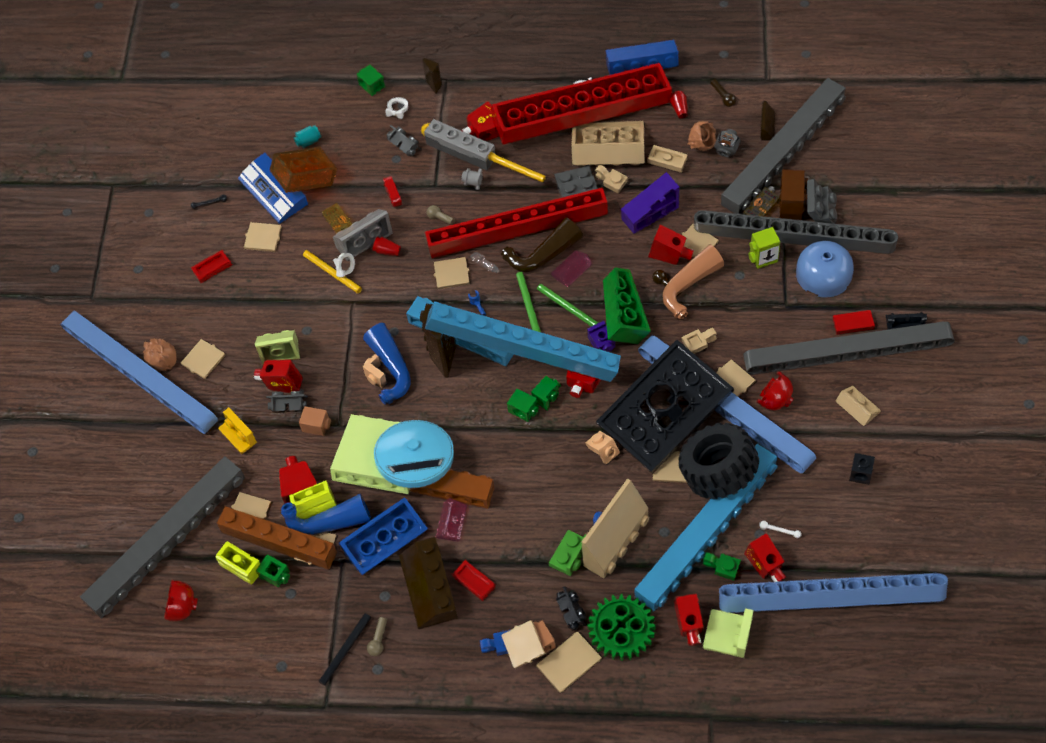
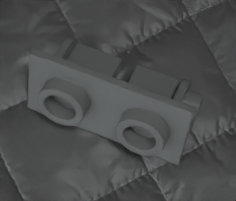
[387,125,422,156]
[266,391,308,412]

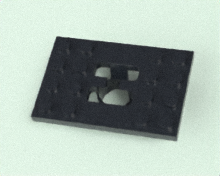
[596,340,734,474]

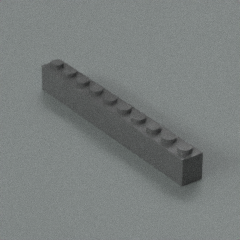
[721,78,846,214]
[80,456,245,619]

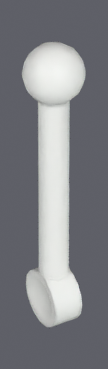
[760,521,802,538]

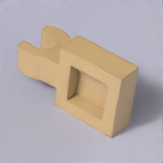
[595,165,628,193]
[682,328,717,354]

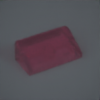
[551,250,592,287]
[436,498,467,542]

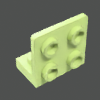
[703,609,753,658]

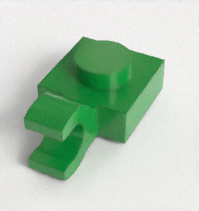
[703,552,741,581]

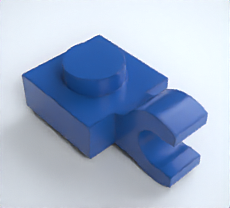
[480,630,510,656]

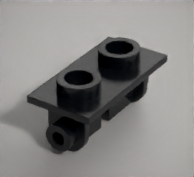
[886,312,927,330]
[556,586,588,631]

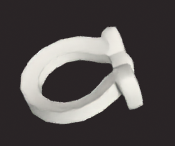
[386,98,408,119]
[333,253,355,277]

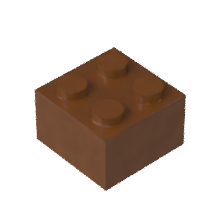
[779,170,808,220]

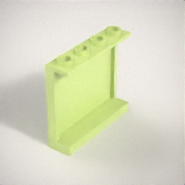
[330,414,410,494]

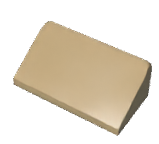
[836,386,881,426]

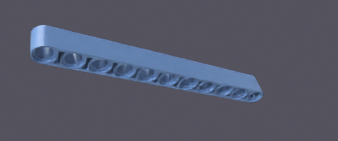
[61,311,218,434]
[638,335,816,473]
[719,573,948,613]

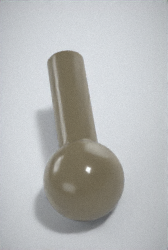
[426,205,455,225]
[367,617,387,656]

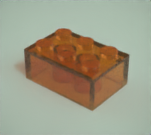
[269,147,337,193]

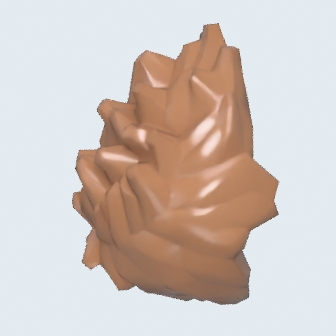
[687,121,716,151]
[143,338,177,372]

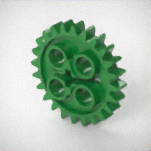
[588,594,655,661]

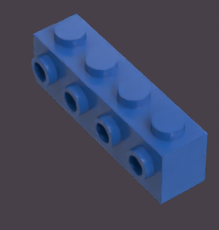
[606,40,679,75]

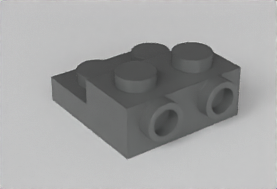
[554,166,598,198]
[807,179,837,224]

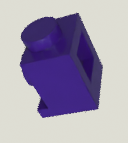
[587,321,615,352]

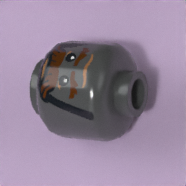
[714,129,741,157]

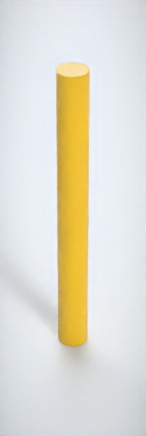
[303,250,362,294]

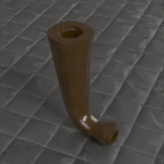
[501,217,584,272]

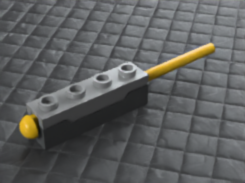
[421,119,546,182]

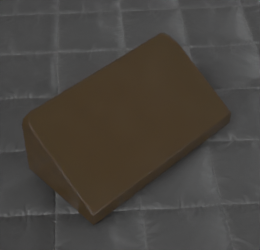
[422,58,442,94]
[760,101,775,141]

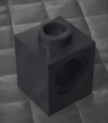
[849,453,875,485]

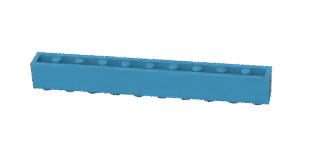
[425,301,621,382]
[634,443,777,611]

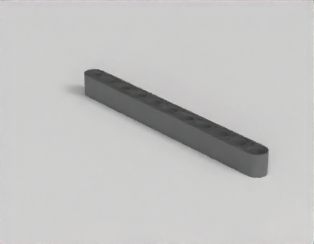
[694,210,898,254]
[743,322,955,375]

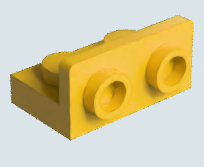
[219,408,257,454]

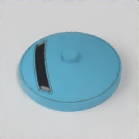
[374,420,454,488]

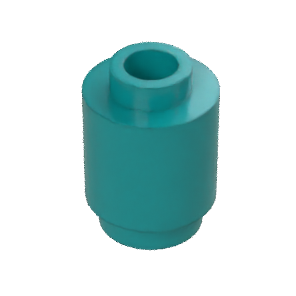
[294,125,321,149]

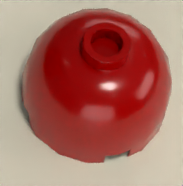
[756,371,794,411]
[164,580,198,621]

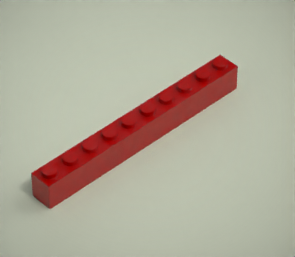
[425,187,608,259]

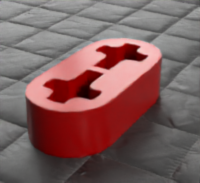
[382,176,402,207]

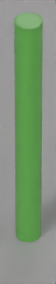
[516,272,541,332]
[537,284,599,327]

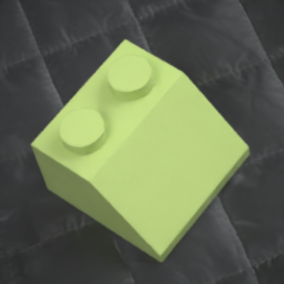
[255,330,300,364]

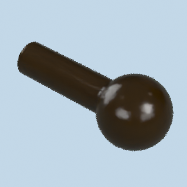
[710,79,736,107]
[652,270,682,297]

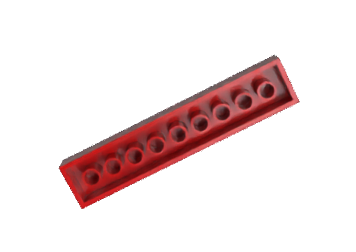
[492,63,672,145]

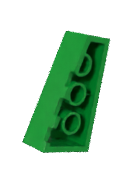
[603,267,651,344]

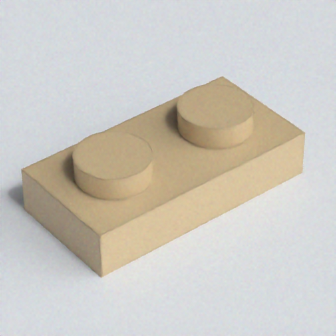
[647,145,688,172]

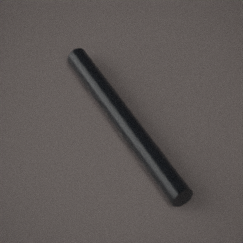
[318,613,371,686]

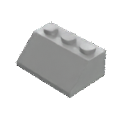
[333,209,393,261]

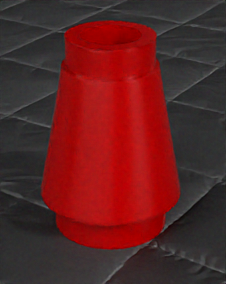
[669,91,688,119]
[372,236,401,256]

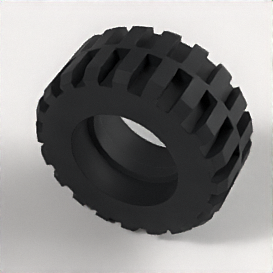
[678,423,759,499]

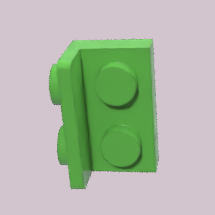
[549,530,587,576]

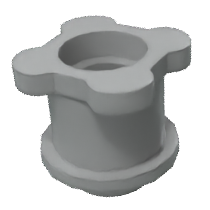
[462,168,483,190]

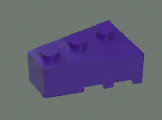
[621,172,679,234]

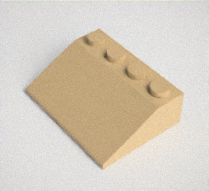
[572,121,644,167]
[582,479,650,578]

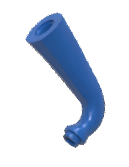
[363,322,411,405]
[281,493,372,535]

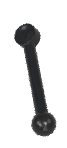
[190,194,227,209]

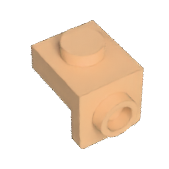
[363,354,387,388]
[586,431,620,464]

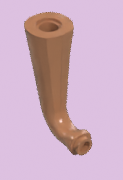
[662,244,724,320]

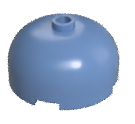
[796,241,854,297]

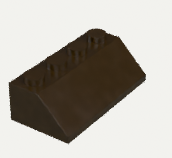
[420,303,457,378]
[399,537,458,629]

